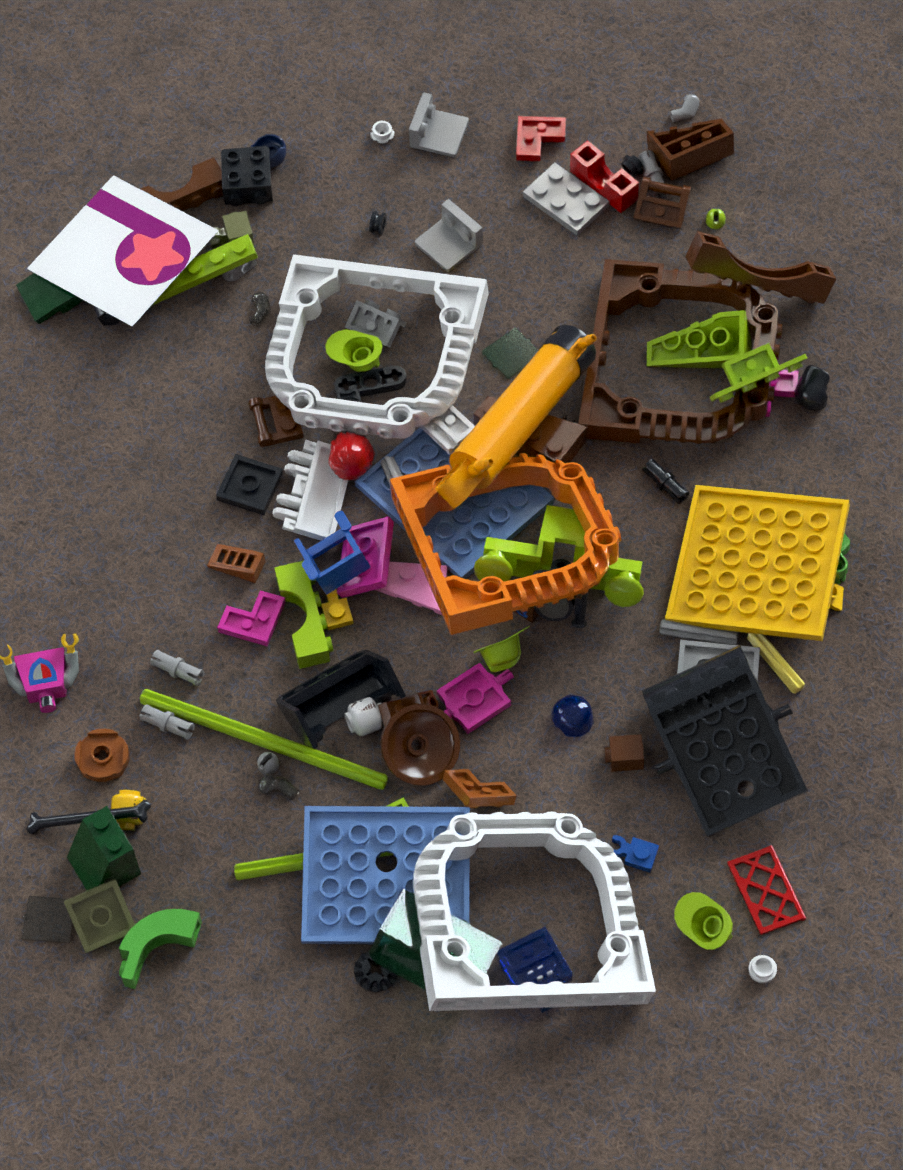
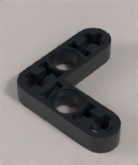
[335,366,406,437]

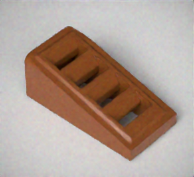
[207,544,265,583]

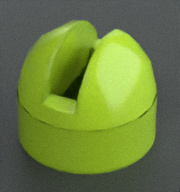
[706,209,725,229]

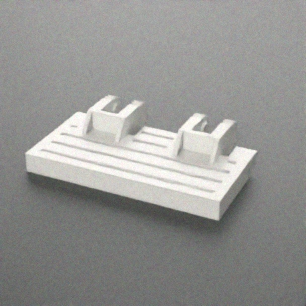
[272,440,348,541]

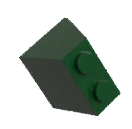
[67,806,141,891]

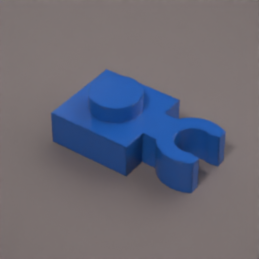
[612,835,659,873]

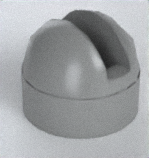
[257,752,279,775]

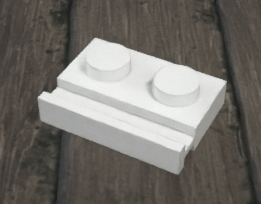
[420,405,475,455]

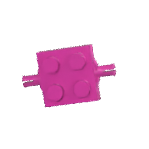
[436,663,514,734]

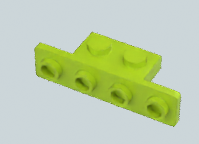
[710,343,807,403]

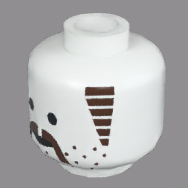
[344,697,383,736]

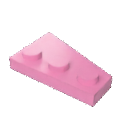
[376,562,448,616]

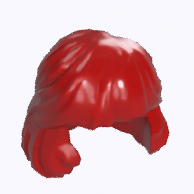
[329,432,375,480]

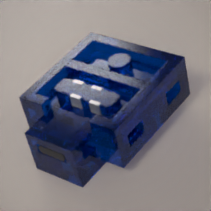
[496,927,573,1013]

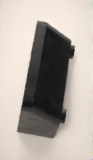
[276,650,406,749]

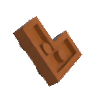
[443,769,517,809]

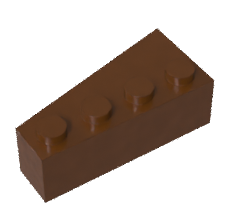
[473,396,587,463]

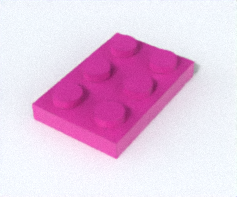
[337,516,394,598]

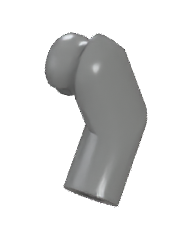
[670,94,699,123]

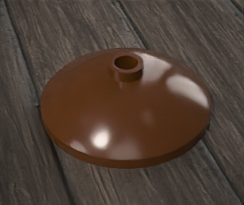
[381,704,460,785]

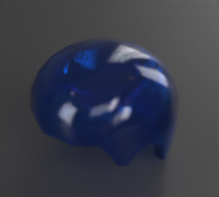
[551,695,594,737]

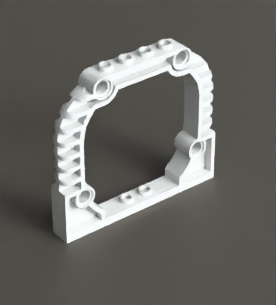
[265,254,489,439]
[413,812,656,1011]

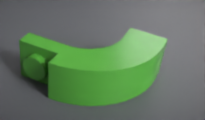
[119,909,202,989]

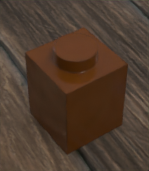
[604,734,644,772]

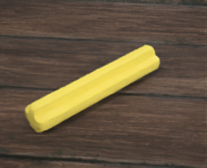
[747,633,805,694]

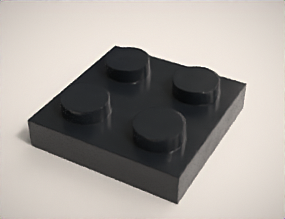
[216,454,283,515]

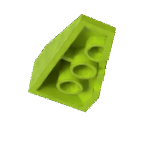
[647,310,752,368]

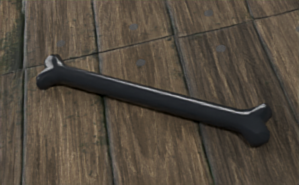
[26,800,151,835]

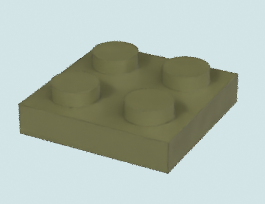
[64,879,135,953]

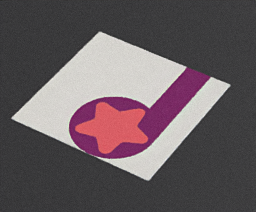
[27,176,218,326]

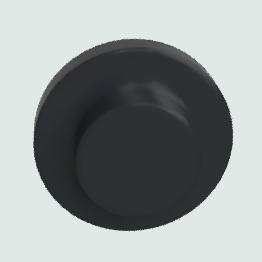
[621,155,643,177]

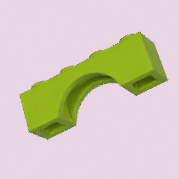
[274,561,334,669]

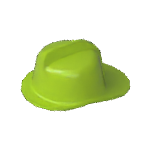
[325,329,383,372]
[473,625,530,673]
[674,892,733,950]

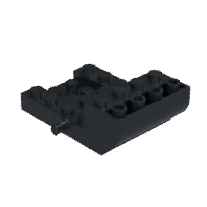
[642,645,809,837]

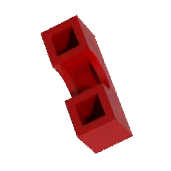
[570,140,639,213]

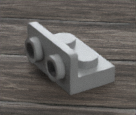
[345,300,406,348]

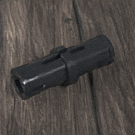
[642,459,690,504]

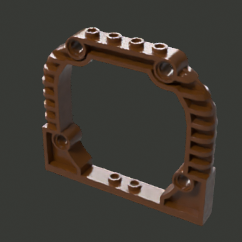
[578,259,783,444]

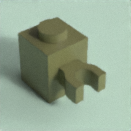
[210,211,254,247]

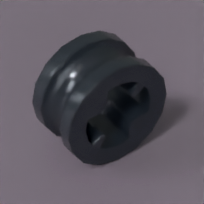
[369,211,387,235]

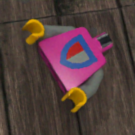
[0,633,79,713]

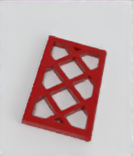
[727,845,806,935]

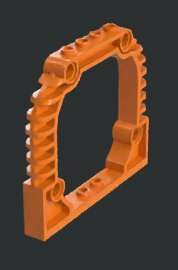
[390,453,621,635]

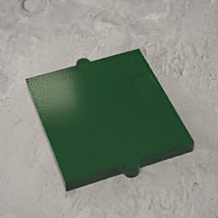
[482,327,539,379]

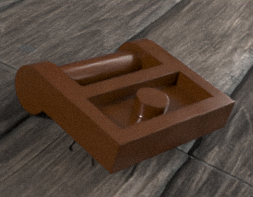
[633,177,691,230]
[248,396,304,447]

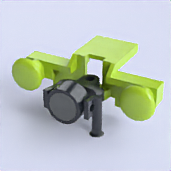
[474,505,644,628]

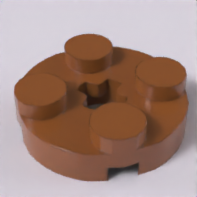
[75,728,130,782]

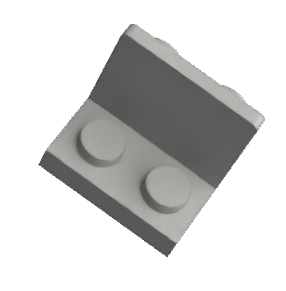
[409,92,469,157]
[415,199,483,272]

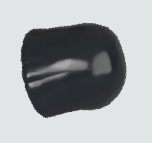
[794,365,830,411]

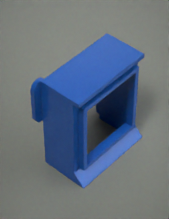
[294,511,371,595]

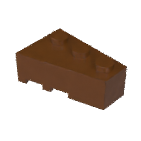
[647,118,734,181]

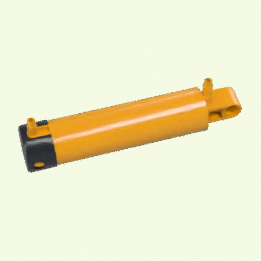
[435,324,597,509]

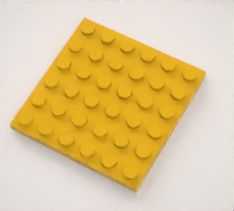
[665,485,850,641]

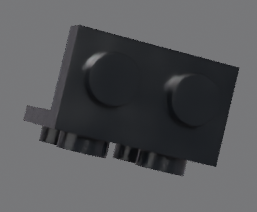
[221,146,273,206]

